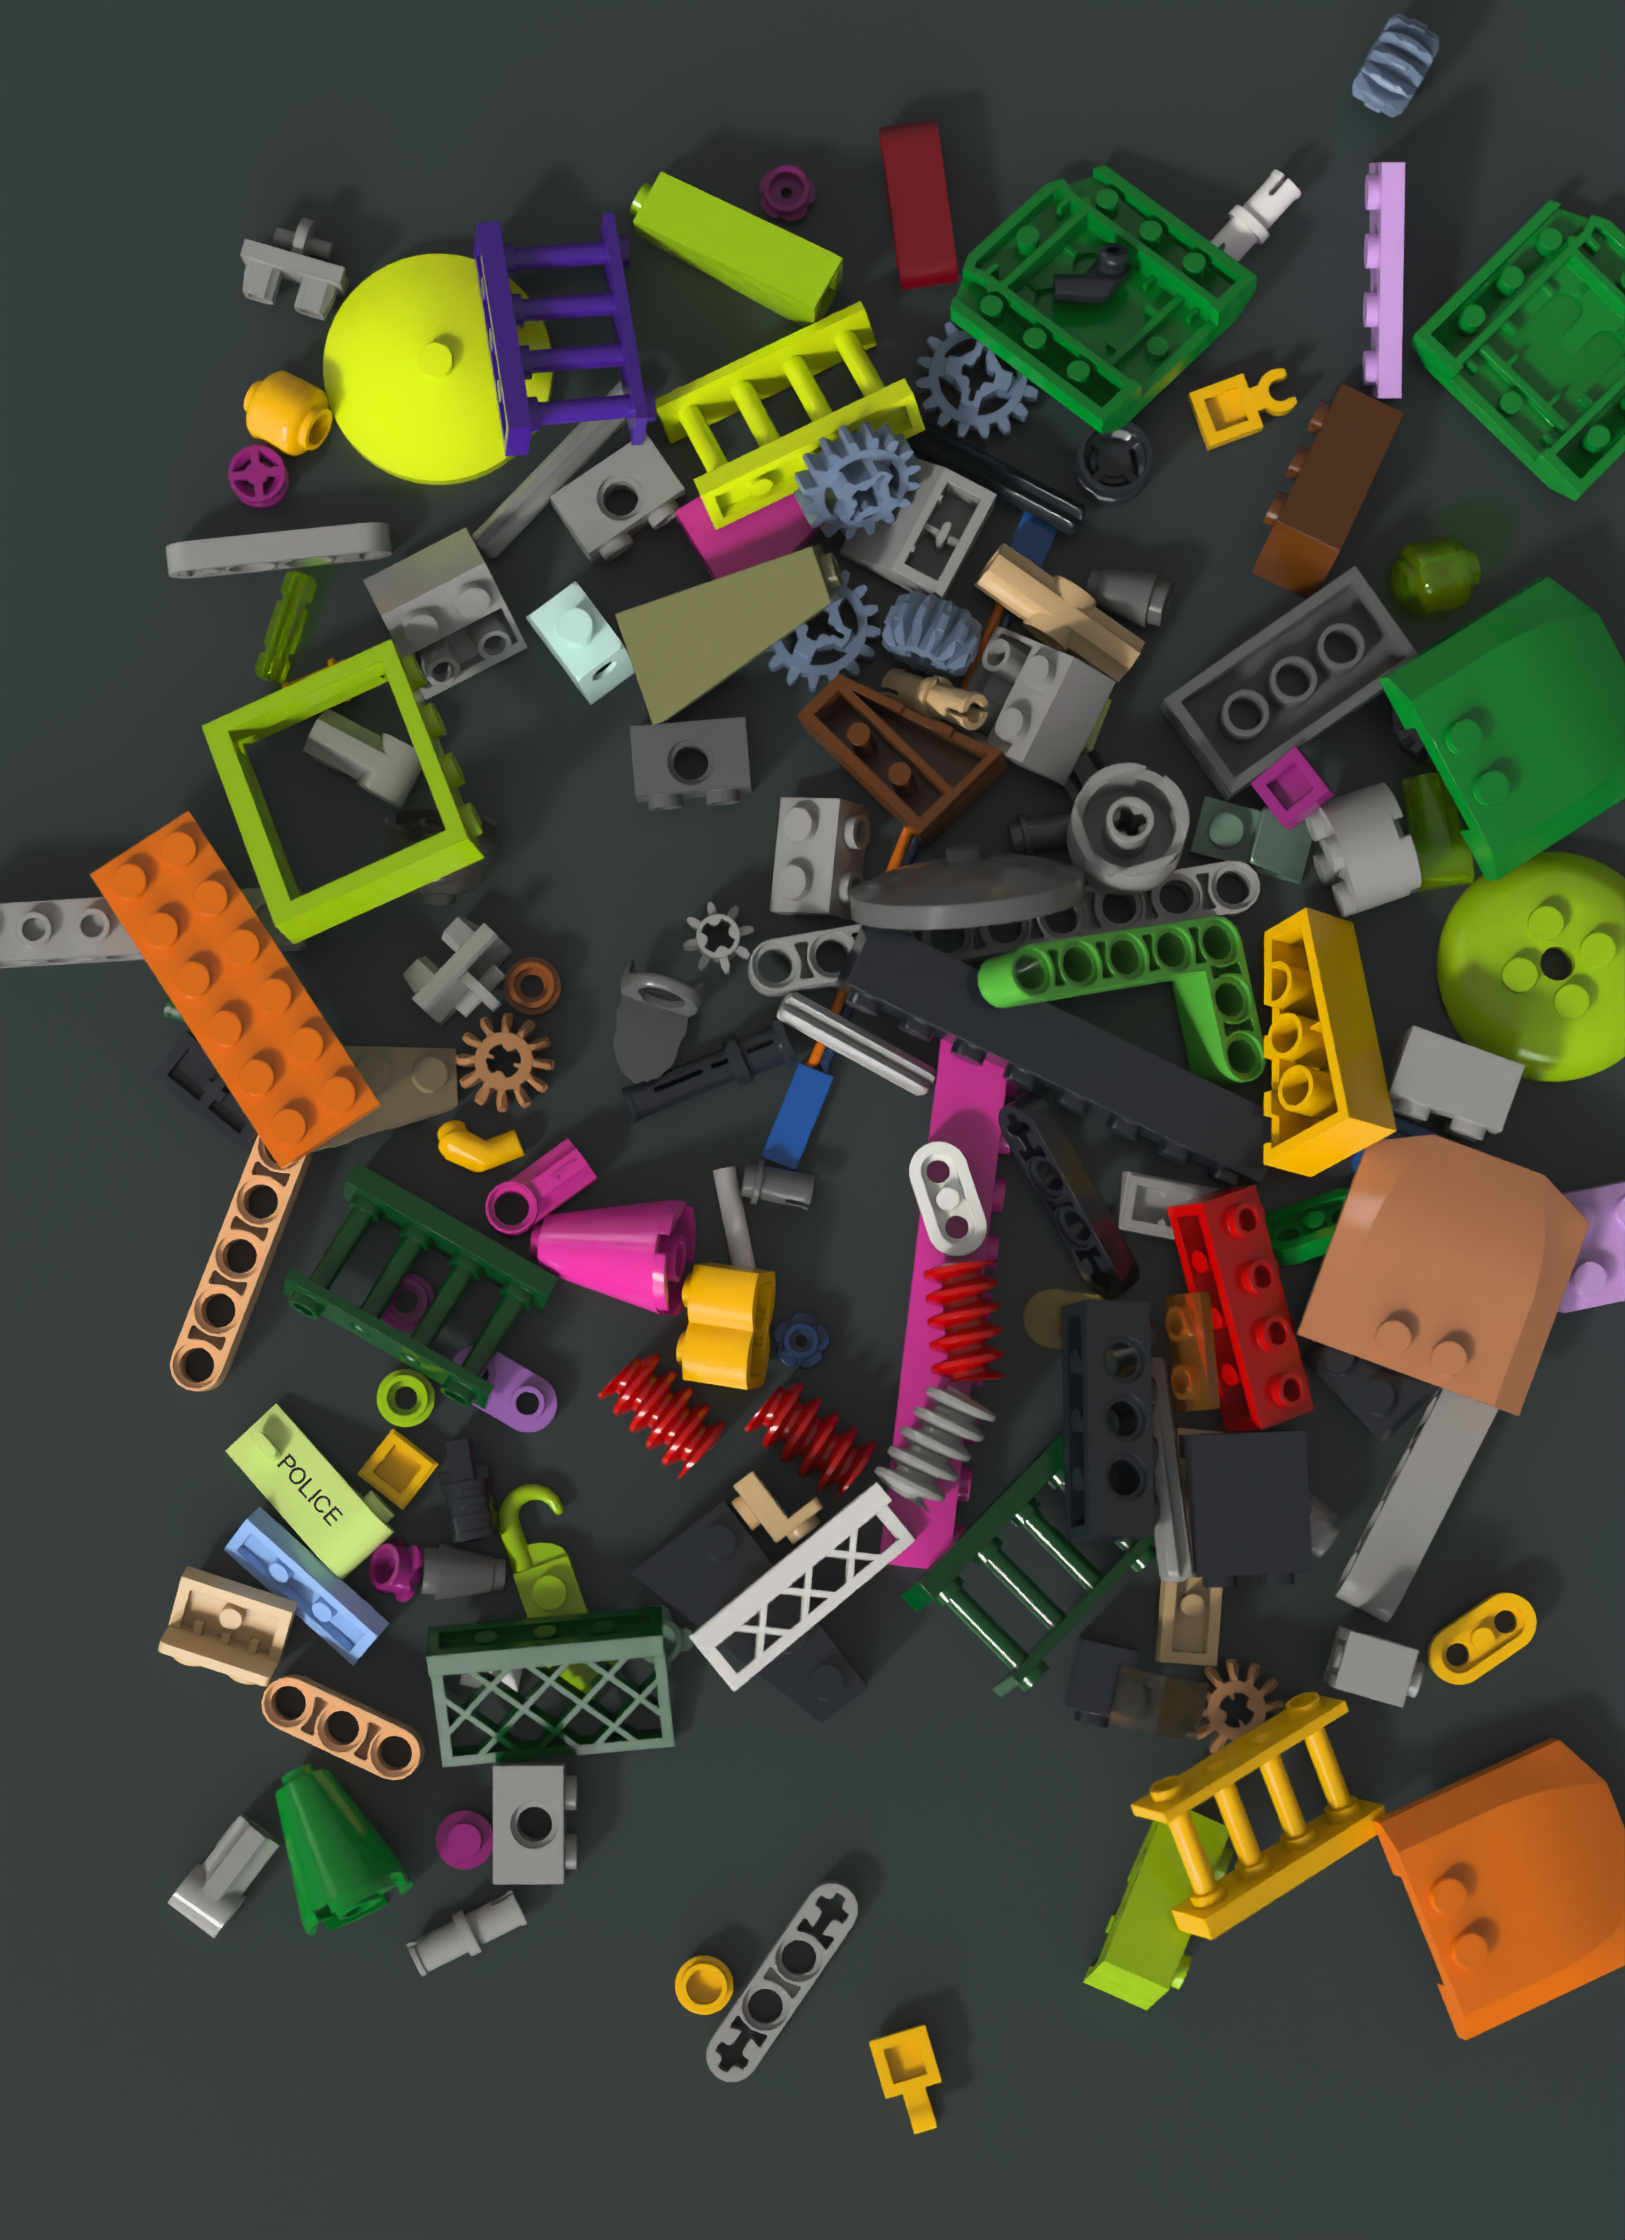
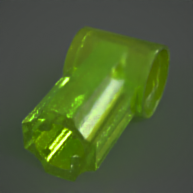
[1401,772,1474,892]

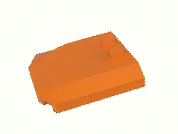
[1372,1738,1625,2040]

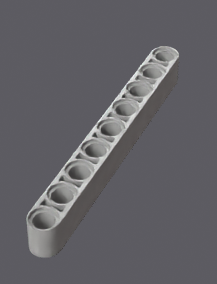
[748,861,1260,997]

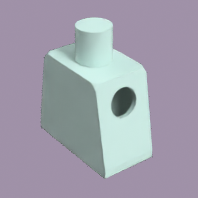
[525,581,635,705]

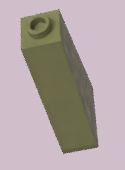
[615,544,843,725]

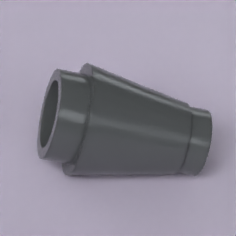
[1085,568,1173,629]
[420,1542,506,1600]

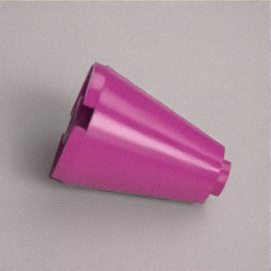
[530,1199,696,1316]

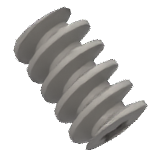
[874,1383,997,1515]

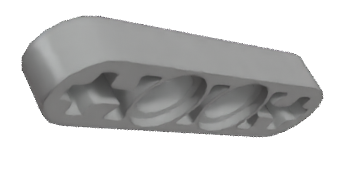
[166,522,392,579]
[706,1881,858,2082]

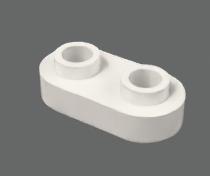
[909,1142,987,1257]

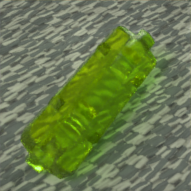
[254,571,317,684]

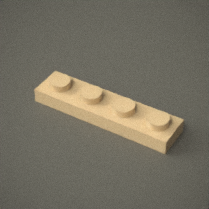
[1155,1428,1226,1666]

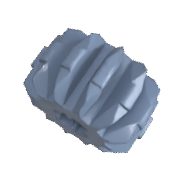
[1352,13,1440,118]
[882,591,982,679]

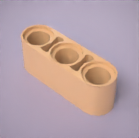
[261,1674,425,1780]

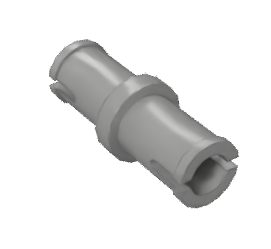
[406,1890,528,1977]

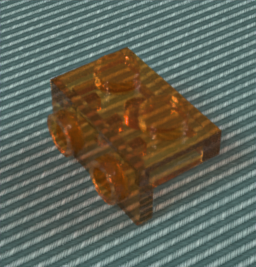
[1165,1292,1220,1412]

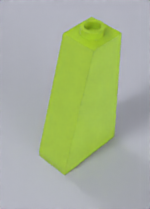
[629,172,843,328]

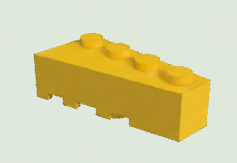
[1263,907,1397,1177]

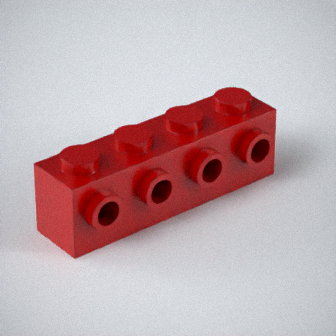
[1167,1185,1314,1432]

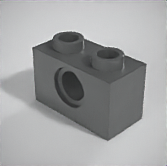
[629,717,752,811]

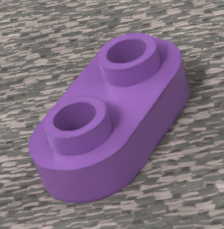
[452,1346,558,1432]

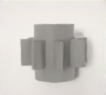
[683,902,754,975]

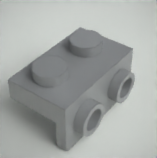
[770,797,871,921]

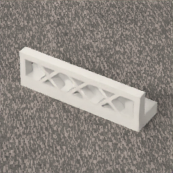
[689,1483,916,1692]

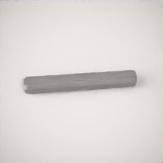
[472,381,627,558]
[1151,1357,1194,1582]

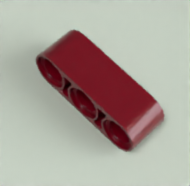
[879,119,958,291]

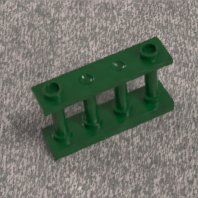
[283,1162,559,1409]
[901,1431,1157,1698]

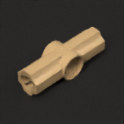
[973,543,1146,684]

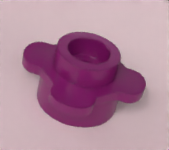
[369,1538,424,1602]

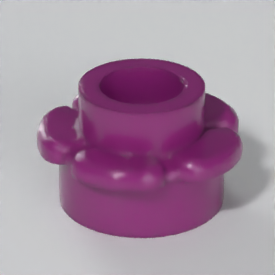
[759,165,815,221]

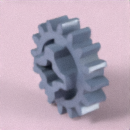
[915,321,1039,444]
[793,421,921,540]
[766,570,881,692]

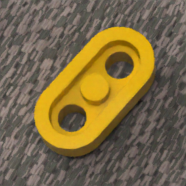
[1427,1592,1537,1685]

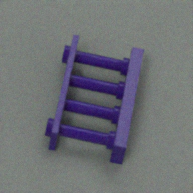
[473,212,656,457]

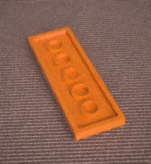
[90,811,382,1170]

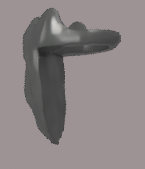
[613,960,705,1084]

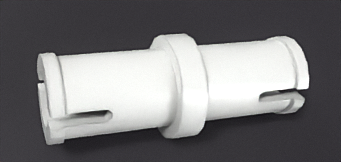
[1210,169,1302,262]

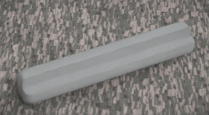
[777,992,936,1096]

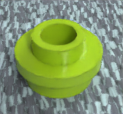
[377,1369,435,1427]

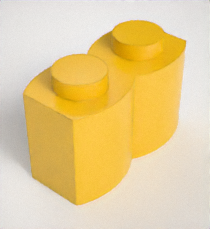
[676,1262,776,1390]

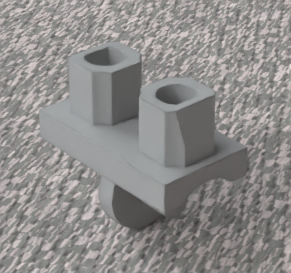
[240,217,350,320]
[403,916,513,1027]

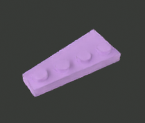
[1362,162,1405,398]

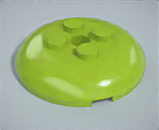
[1436,852,1625,1082]

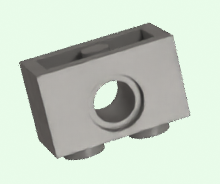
[550,432,686,563]
[1322,1625,1424,1708]
[493,1761,578,1885]

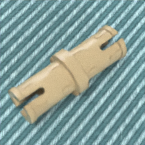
[881,668,988,730]

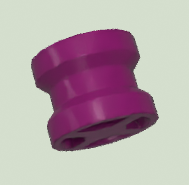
[228,445,290,510]

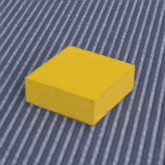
[357,1428,440,1510]

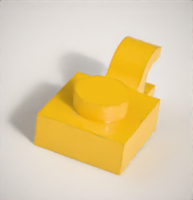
[869,2023,942,2134]

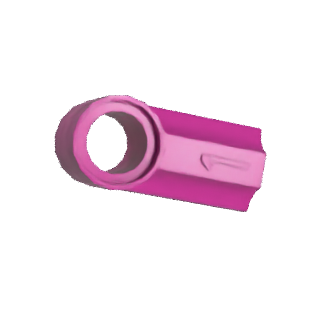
[485,1138,598,1239]

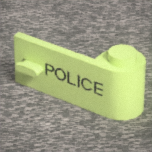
[226,1403,395,1580]

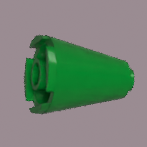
[275,1764,414,1936]

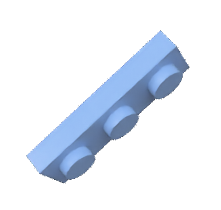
[224,1506,390,1666]

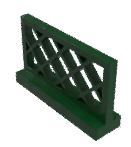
[426,1606,675,1767]

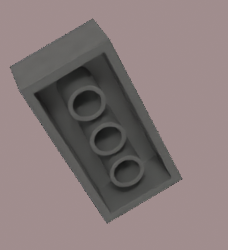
[1160,566,1418,802]

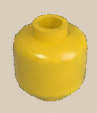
[244,371,333,456]

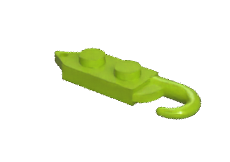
[497,1484,606,1700]

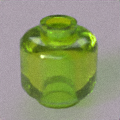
[1390,535,1481,616]

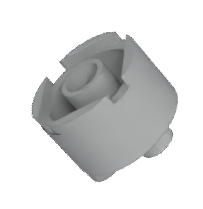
[1067,763,1189,895]
[1305,782,1422,917]

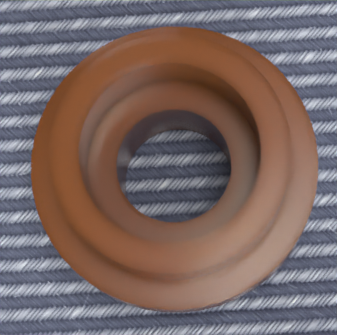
[503,957,561,1016]

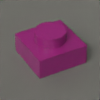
[1250,746,1335,831]

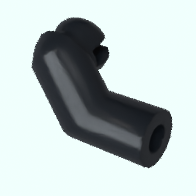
[1052,243,1131,303]

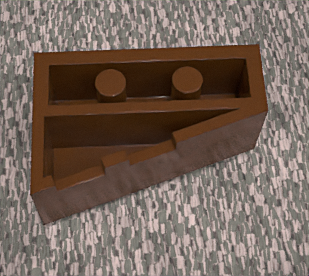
[1251,383,1404,599]
[797,674,1009,848]

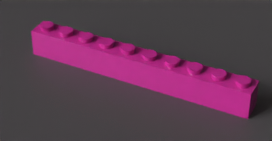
[879,1038,1018,1569]

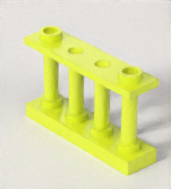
[655,301,925,530]

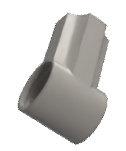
[303,709,422,808]
[168,1814,281,1939]

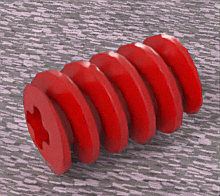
[923,1260,1006,1382]
[597,1353,726,1480]
[744,1381,877,1503]

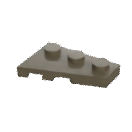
[310,1046,458,1153]

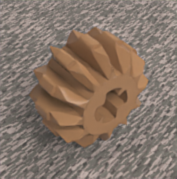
[455,1013,555,1112]
[1184,1658,1285,1754]

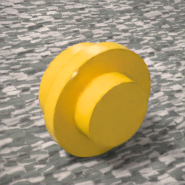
[675,1955,734,2015]

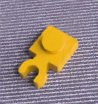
[1188,368,1298,451]

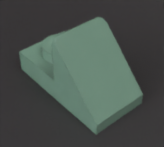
[1188,796,1312,884]

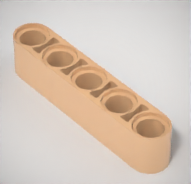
[170,1135,313,1391]

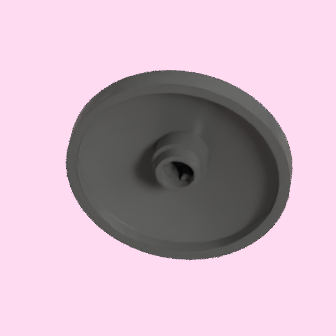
[849,844,1086,930]

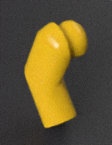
[437,1120,525,1173]

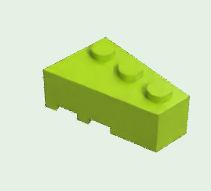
[1083,1810,1234,2010]

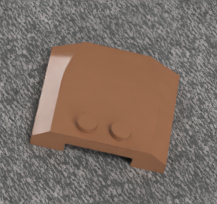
[1296,1134,1590,1416]

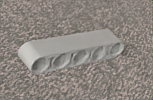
[1334,1387,1499,1623]

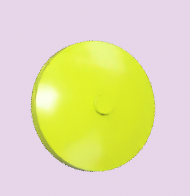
[323,254,554,485]

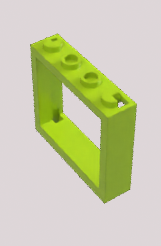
[202,639,485,944]

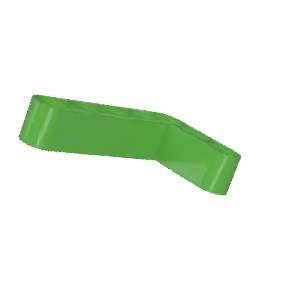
[978,916,1266,1088]

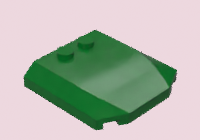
[950,165,1257,435]
[1410,200,1625,501]
[1378,576,1625,881]

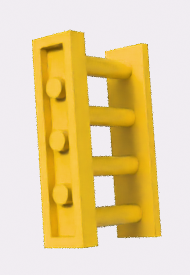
[1131,1692,1387,1940]

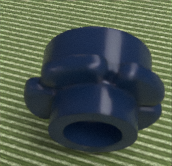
[773,1312,830,1369]

